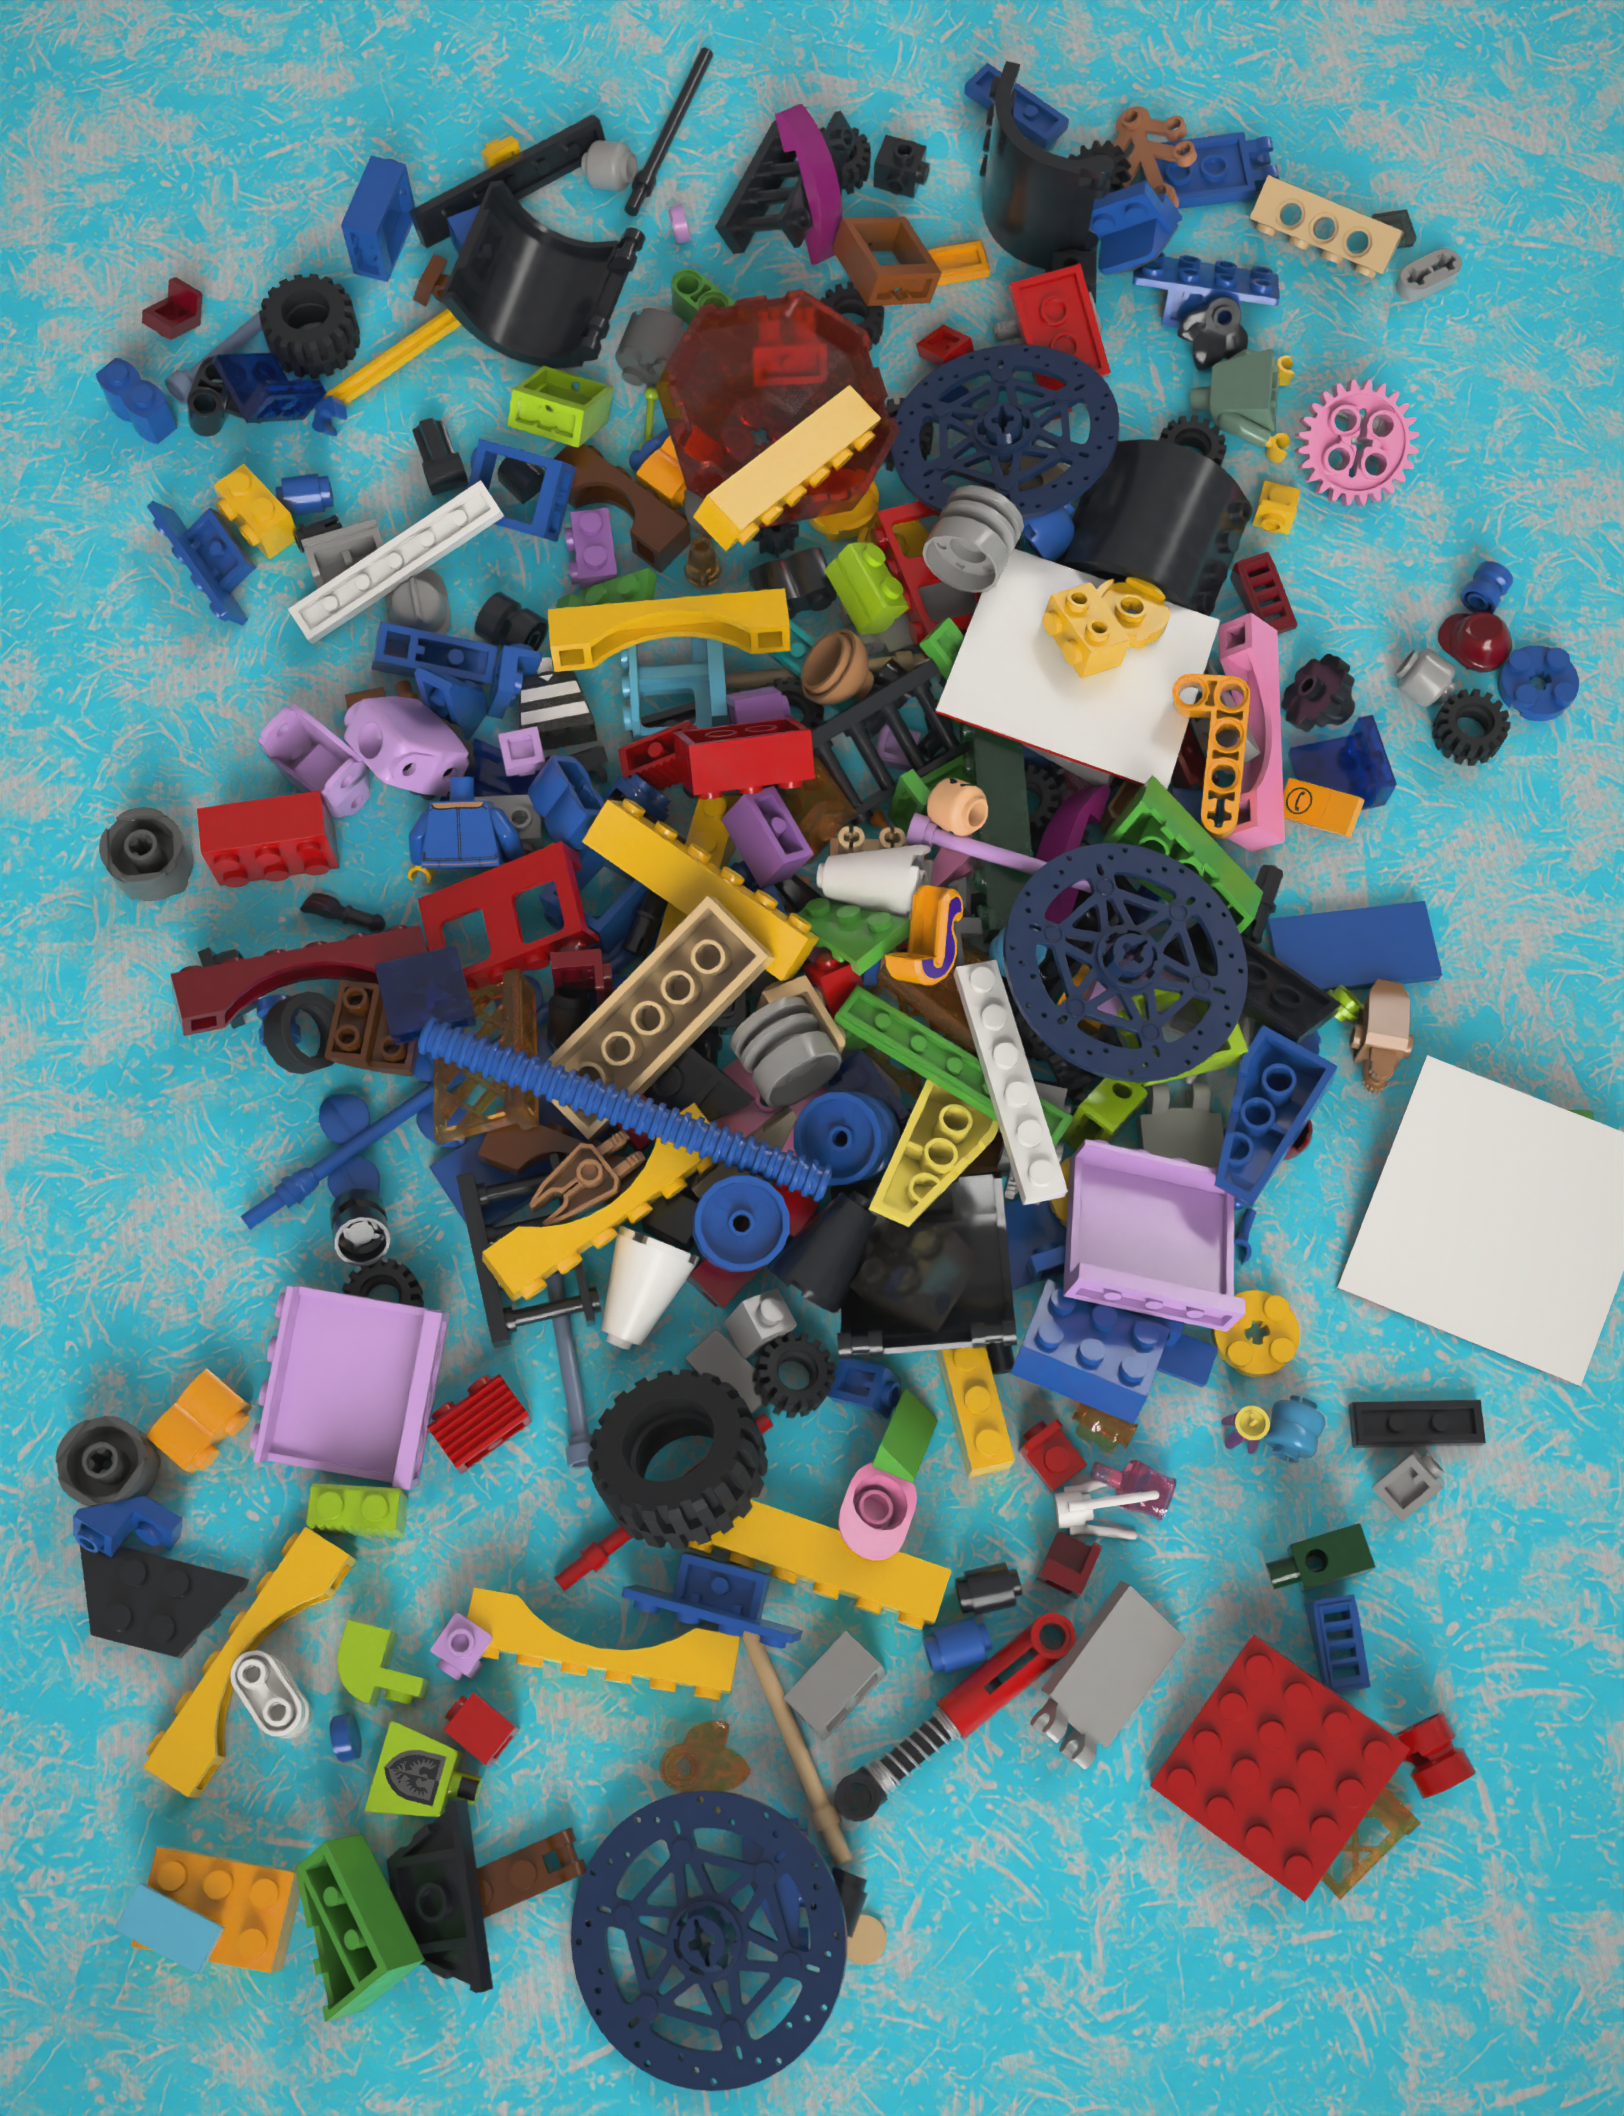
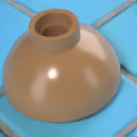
[801,629,874,705]

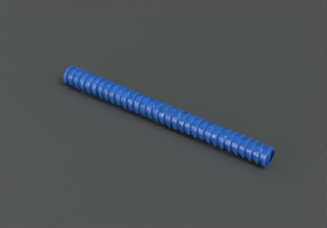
[418,1017,833,1202]

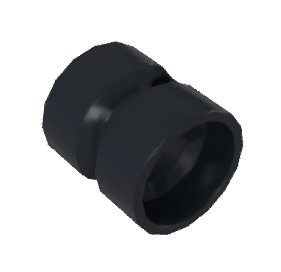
[474,591,549,651]
[330,1189,391,1266]

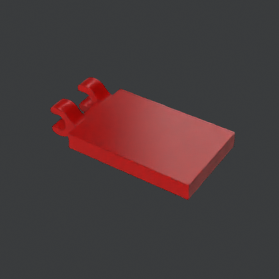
[1007,264,1111,420]

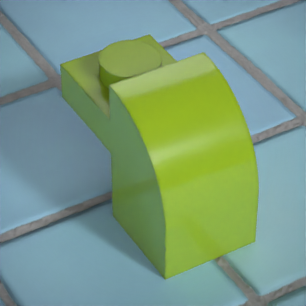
[337,1619,430,1707]

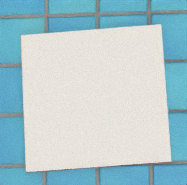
[935,549,1220,789]
[1337,1055,1624,1386]

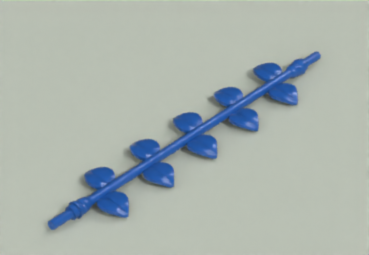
[240,860,756,1230]

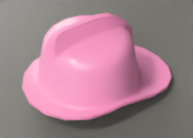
[838,1462,917,1560]

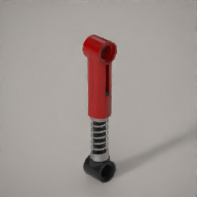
[834,1613,1076,1822]

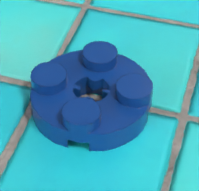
[1497,646,1579,721]

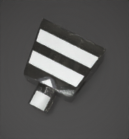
[519,657,598,751]

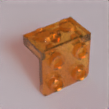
[778,755,856,867]

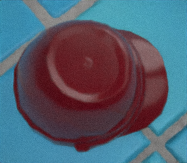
[1438,611,1512,672]

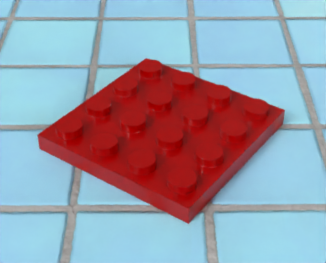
[1150,1633,1411,1902]

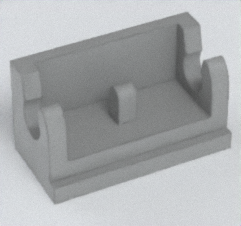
[301,518,384,589]
[783,1630,886,1741]

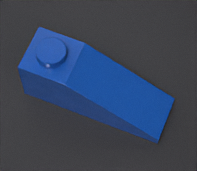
[371,622,498,685]
[414,667,488,741]

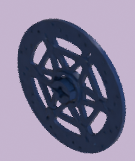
[891,345,1120,521]
[1003,843,1248,1082]
[571,1790,848,2091]

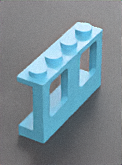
[621,593,728,741]

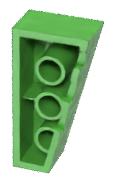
[1102,775,1263,934]

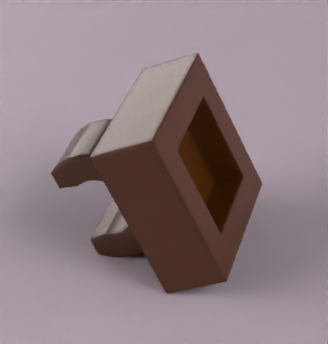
[413,253,450,307]

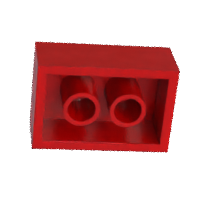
[673,717,815,800]
[197,790,340,888]

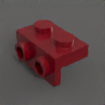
[550,945,613,1008]

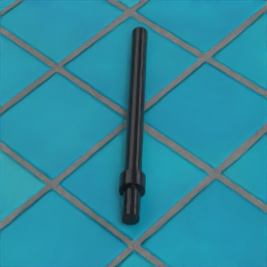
[624,47,713,216]

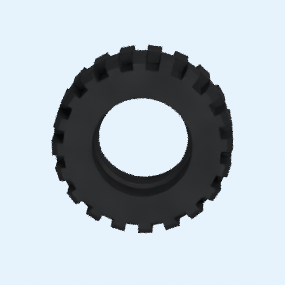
[588,1369,768,1549]

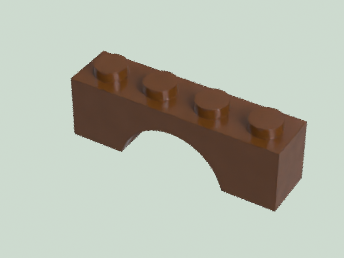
[545,444,691,573]
[478,1106,647,1224]

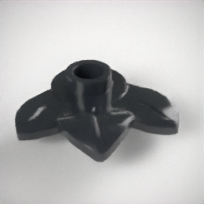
[1177,297,1248,371]

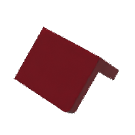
[1036,1532,1103,1599]

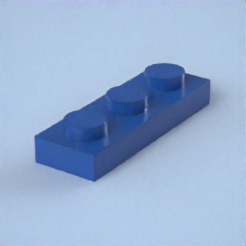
[964,63,1069,150]

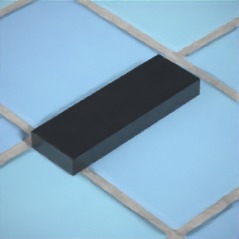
[1348,1400,1486,1448]

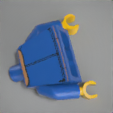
[407,777,525,884]

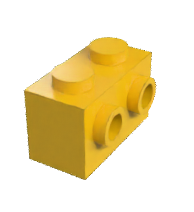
[213,464,296,560]
[1042,582,1131,678]

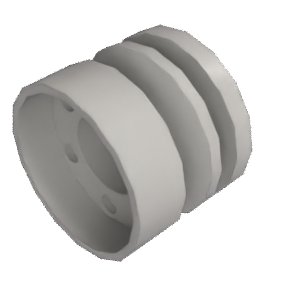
[922,485,1024,593]
[730,996,842,1108]

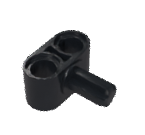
[187,356,267,437]

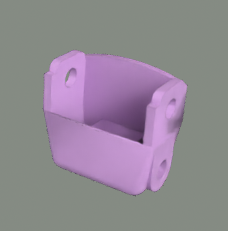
[344,696,469,796]
[257,703,370,818]

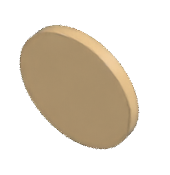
[847,1915,887,1964]

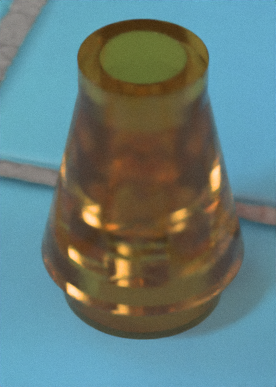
[684,536,722,588]

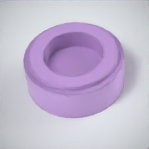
[668,204,691,244]

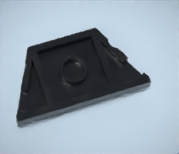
[643,1045,755,1123]
[80,1545,249,1659]
[386,1799,493,1993]

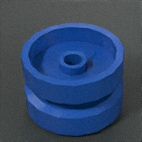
[793,1092,900,1185]
[692,1175,790,1272]

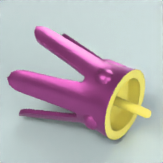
[1221,1406,1270,1454]

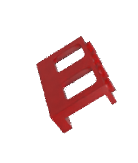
[870,501,982,659]
[418,841,600,998]

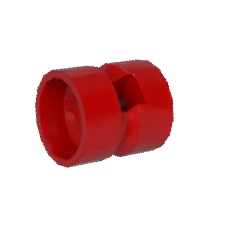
[1395,1712,1476,1799]

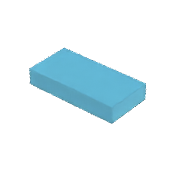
[114,1883,225,1974]

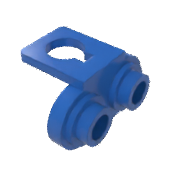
[602,773,671,823]

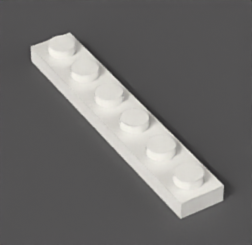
[288,480,504,644]
[953,960,1068,1205]

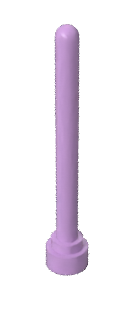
[906,813,1092,893]

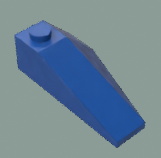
[1214,1025,1338,1207]

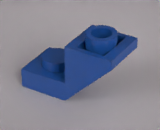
[73,1496,182,1557]

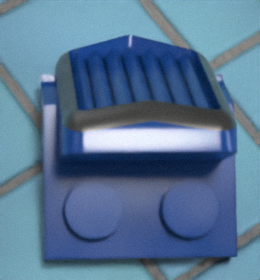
[1090,181,1182,275]

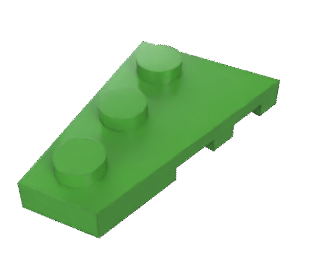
[796,898,910,976]

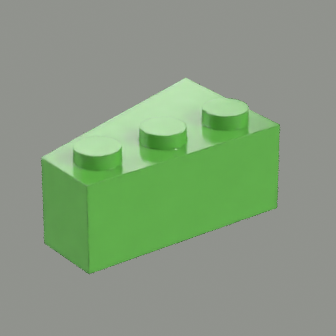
[295,1833,424,2022]

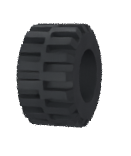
[259,274,360,379]

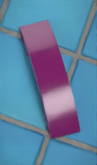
[775,104,842,265]
[1036,784,1111,924]

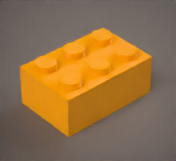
[131,1847,300,1973]

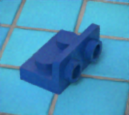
[487,644,543,719]

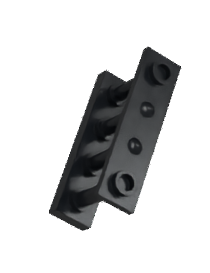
[715,111,858,254]
[811,659,979,826]
[456,1153,602,1348]

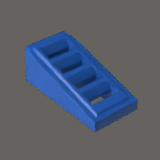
[1305,1594,1371,1693]

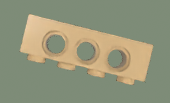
[1250,175,1404,279]

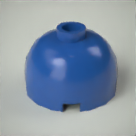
[1009,487,1075,562]

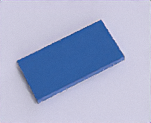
[1266,901,1442,992]
[429,1095,611,1225]

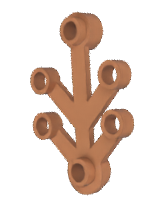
[1113,107,1197,208]

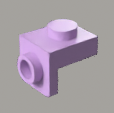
[430,1613,493,1681]

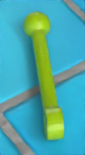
[639,387,659,450]

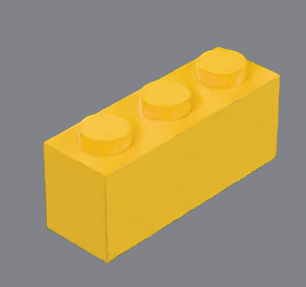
[936,1347,1015,1478]

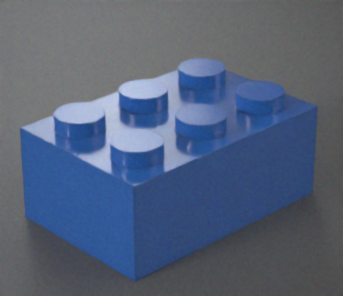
[1010,1279,1170,1424]

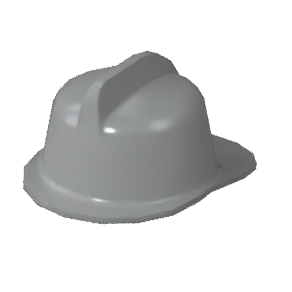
[385,568,451,635]

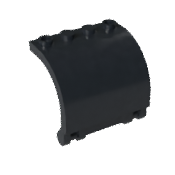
[980,61,1114,269]
[440,180,646,368]
[1053,439,1253,616]
[831,1171,1017,1359]

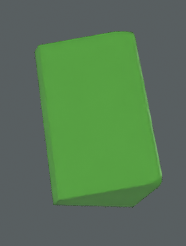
[872,1389,938,1483]

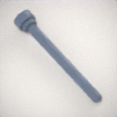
[165,309,262,404]
[545,1273,593,1468]

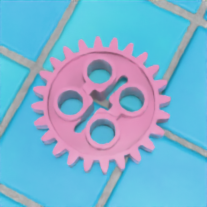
[1294,379,1420,506]

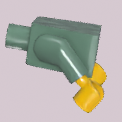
[1190,349,1295,463]

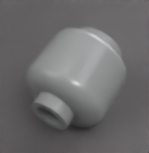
[581,140,637,192]
[1395,649,1456,707]

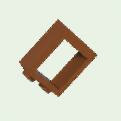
[832,216,942,306]

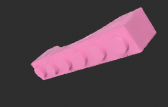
[1219,613,1285,852]

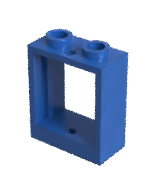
[341,156,415,282]
[463,439,577,542]
[539,846,648,955]

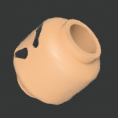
[927,778,988,836]

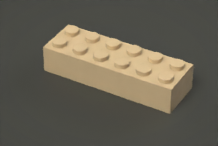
[548,896,776,1140]

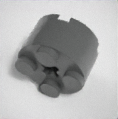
[615,308,700,397]
[99,807,193,901]
[56,1416,161,1507]

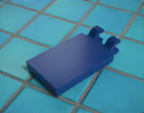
[1140,132,1279,209]

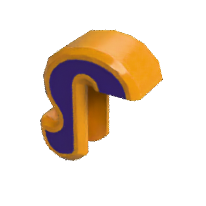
[884,885,963,985]

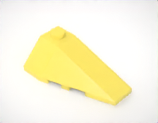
[869,1079,999,1227]

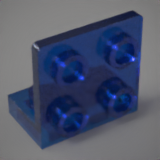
[212,353,327,423]
[1288,715,1397,810]
[375,946,476,1046]

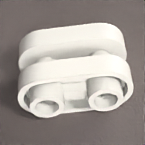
[230,1650,312,1739]

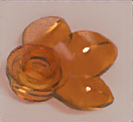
[660,1720,750,1813]

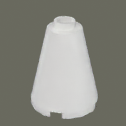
[817,845,933,919]
[601,1225,699,1350]

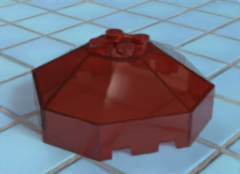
[655,289,899,529]

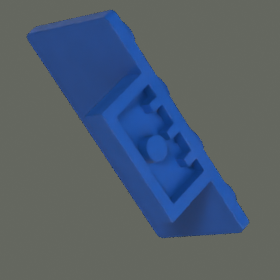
[1132,252,1280,328]
[1004,1198,1067,1290]

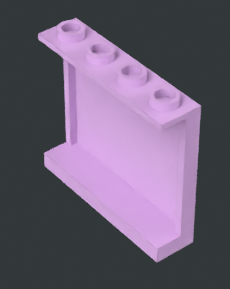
[1063,1139,1245,1332]
[250,1285,450,1490]

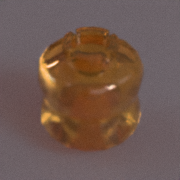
[1072,1403,1139,1454]

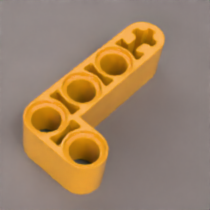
[1172,673,1250,840]

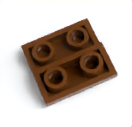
[324,980,428,1077]

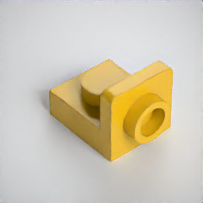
[1252,480,1301,535]

